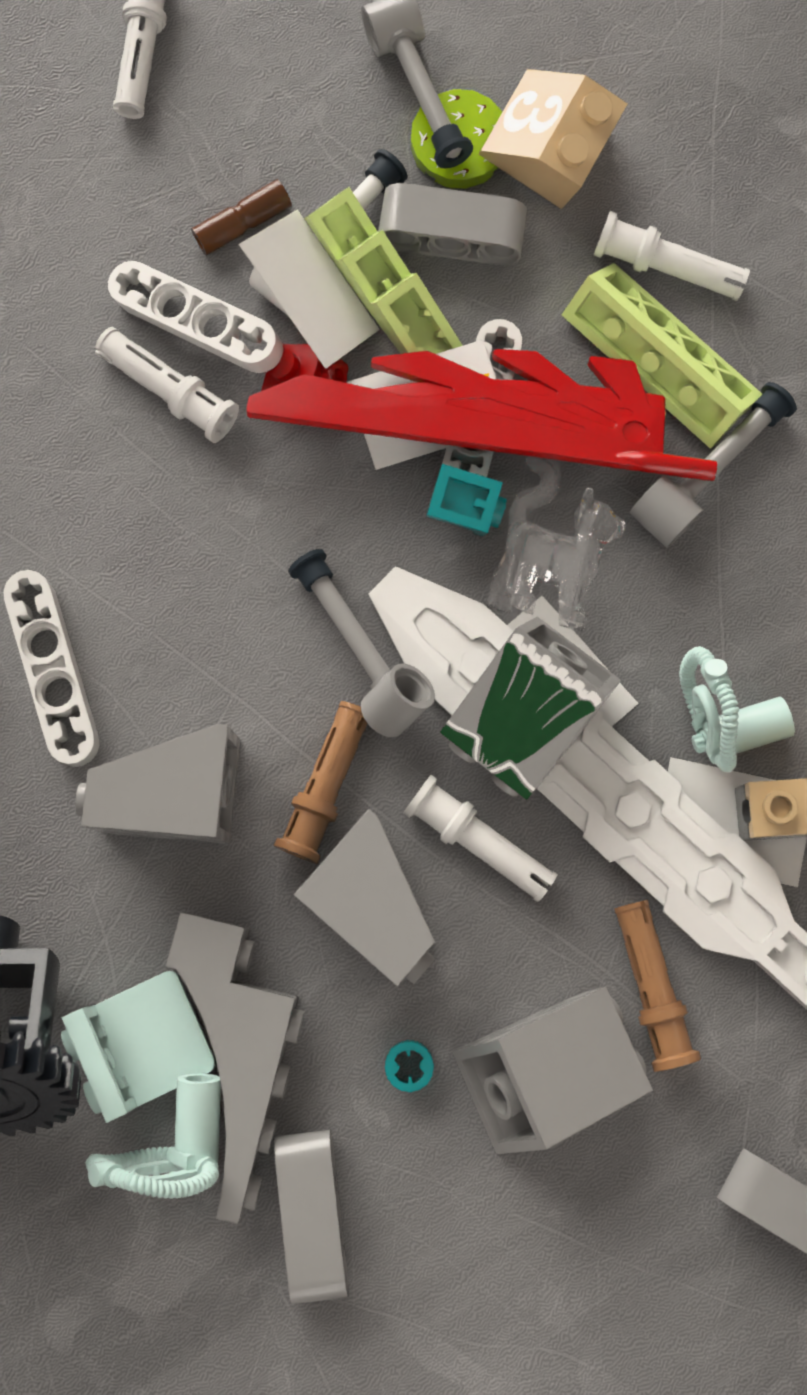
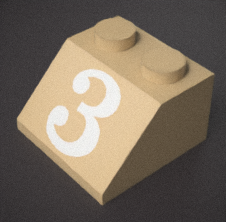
[478,69,627,209]

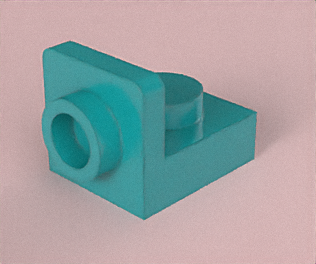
[426,464,507,537]

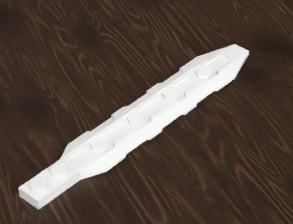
[369,566,807,1010]

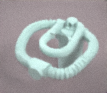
[679,646,795,772]
[85,1073,221,1199]

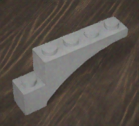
[166,912,305,1224]

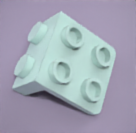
[61,971,216,1123]

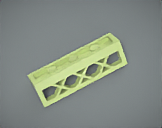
[562,263,762,449]

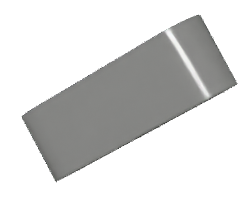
[378,183,528,265]
[274,1129,349,1304]
[717,1148,807,1254]

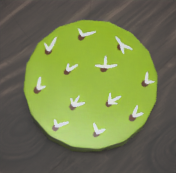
[411,89,503,189]

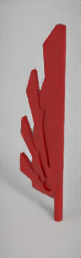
[246,349,717,482]

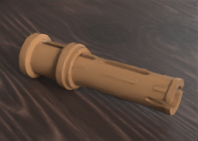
[273,701,367,864]
[614,900,701,1072]

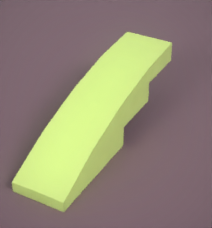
[304,187,463,354]

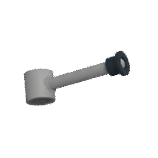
[361,0,473,169]
[629,382,797,548]
[288,549,435,738]

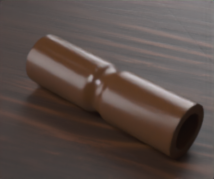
[191,179,292,256]

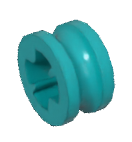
[385,1040,434,1092]

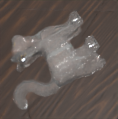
[486,456,626,631]

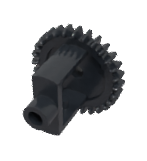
[0,915,81,1136]

